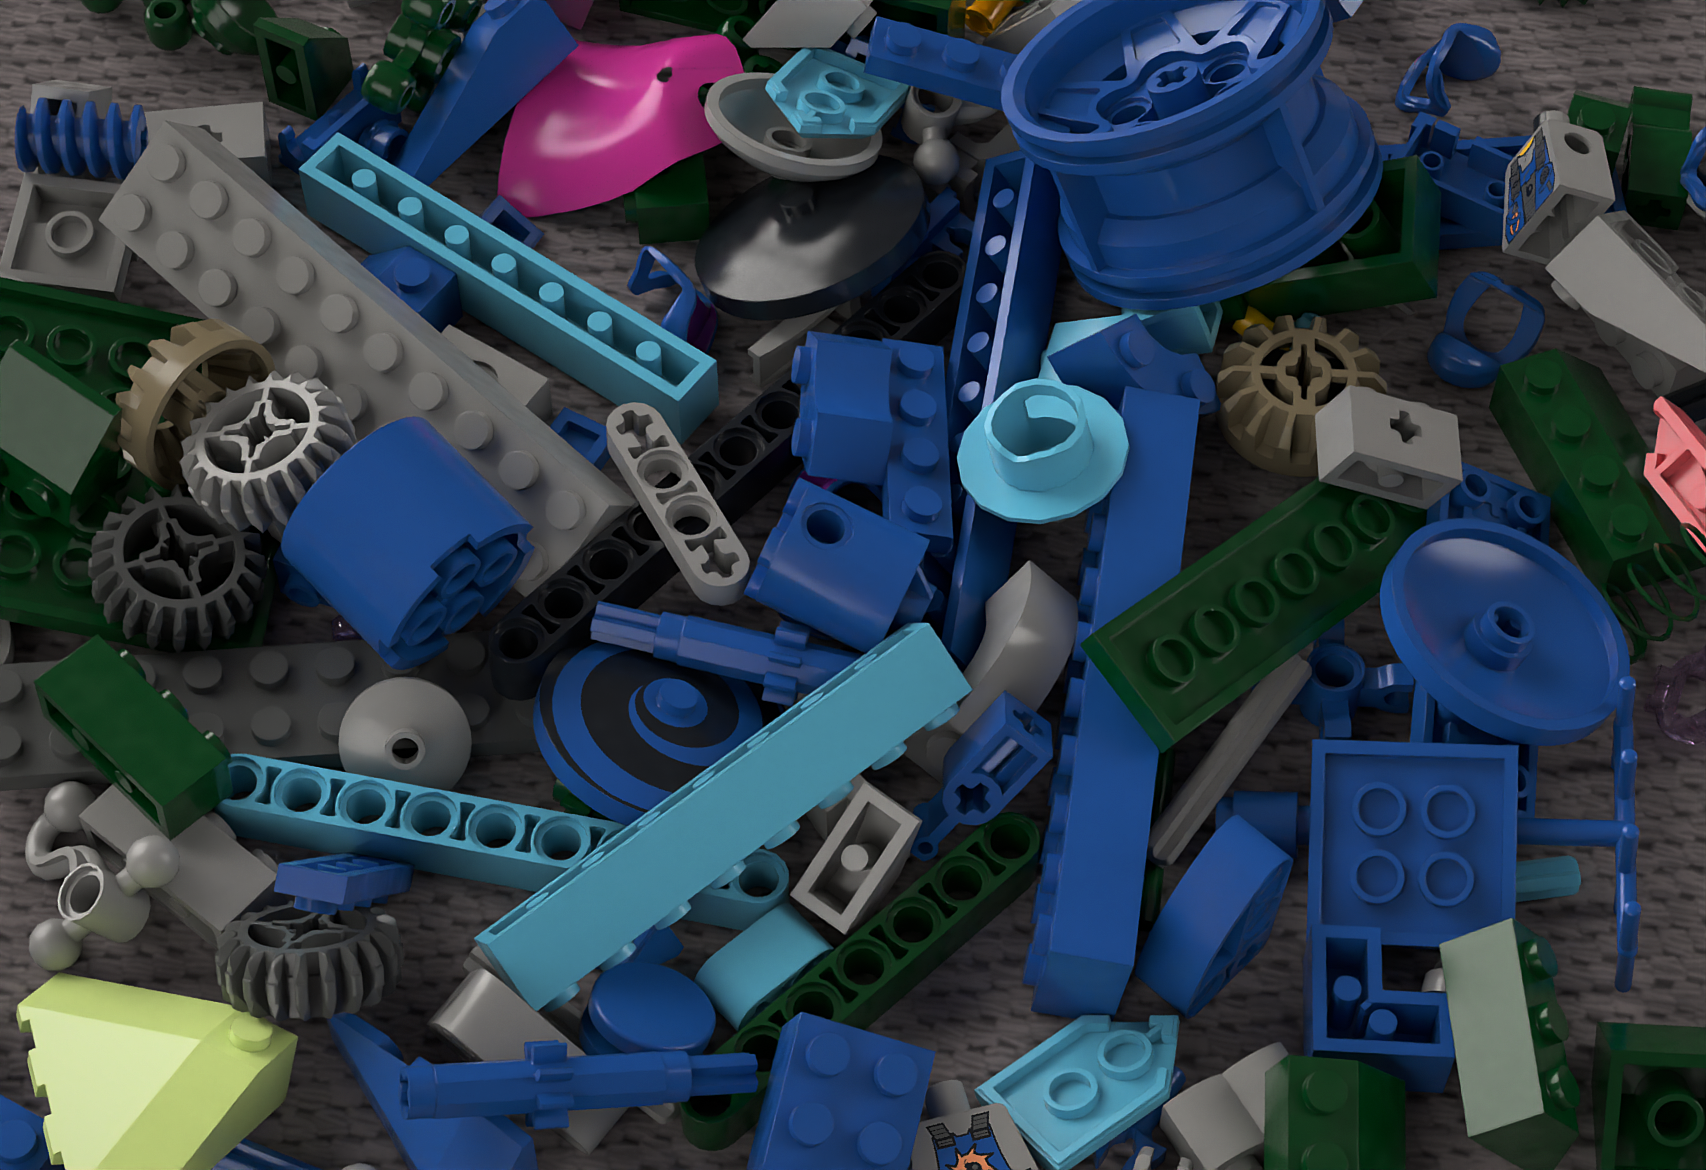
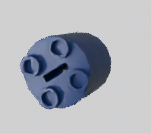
[744,478,937,653]

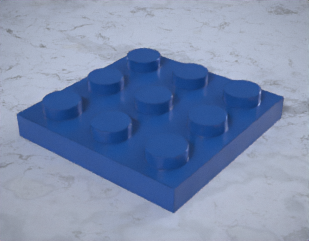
[1306,739,1519,950]

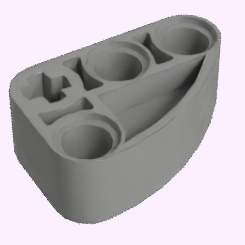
[426,969,629,1156]

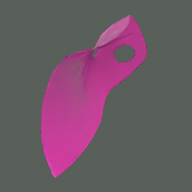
[497,34,744,218]

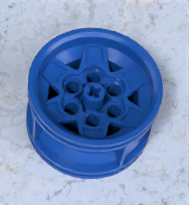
[1001,0,1383,310]

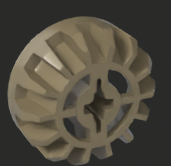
[1215,315,1387,477]
[115,318,276,492]

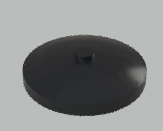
[695,155,931,321]

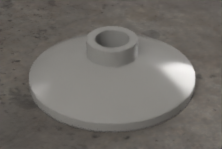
[338,677,472,791]

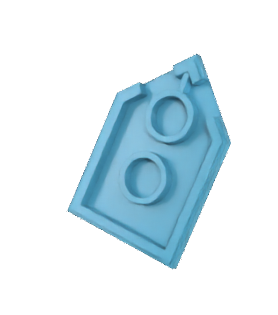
[765,48,911,139]
[974,1015,1180,1170]

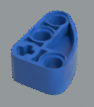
[1135,814,1293,1019]

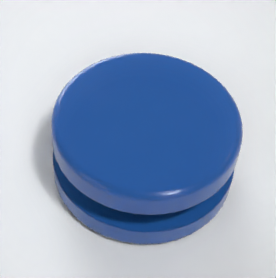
[578,962,716,1056]

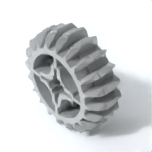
[179,370,357,533]

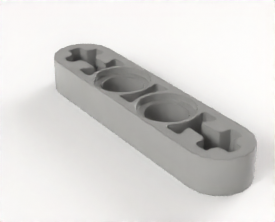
[606,402,750,606]

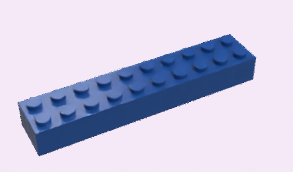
[1022,386,1200,1022]

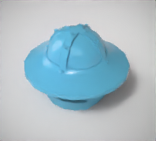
[957,378,1130,524]

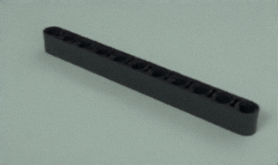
[488,250,966,701]

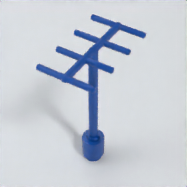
[1215,676,1641,993]

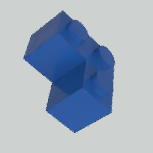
[1302,924,1455,1093]

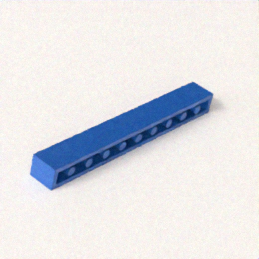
[919,150,1062,673]

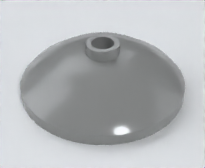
[704,73,883,182]

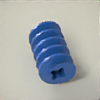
[15,97,148,180]

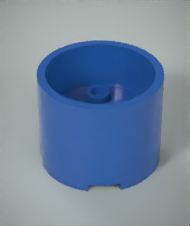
[281,416,535,670]

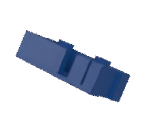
[1389,111,1514,243]

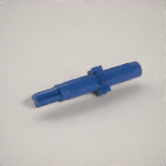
[590,601,863,707]
[398,1040,758,1130]

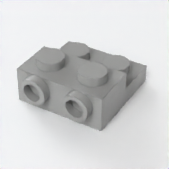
[0,171,139,302]

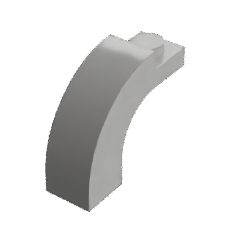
[903,560,1078,784]

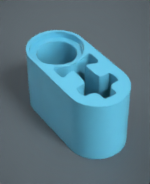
[694,903,835,1032]

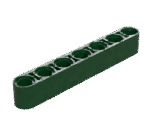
[680,812,1041,1151]

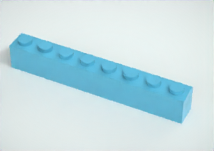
[298,132,719,445]
[474,623,973,1012]

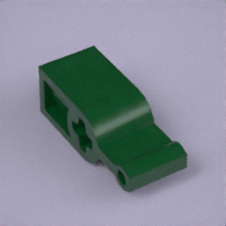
[1621,86,1693,230]

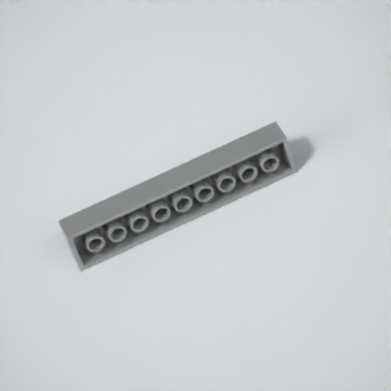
[98,120,636,598]

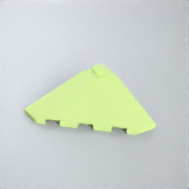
[16,972,298,1170]

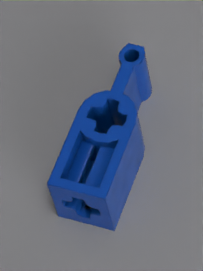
[910,690,1053,862]

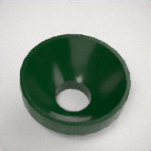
[191,0,278,56]

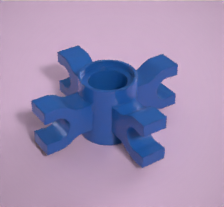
[1251,619,1414,740]

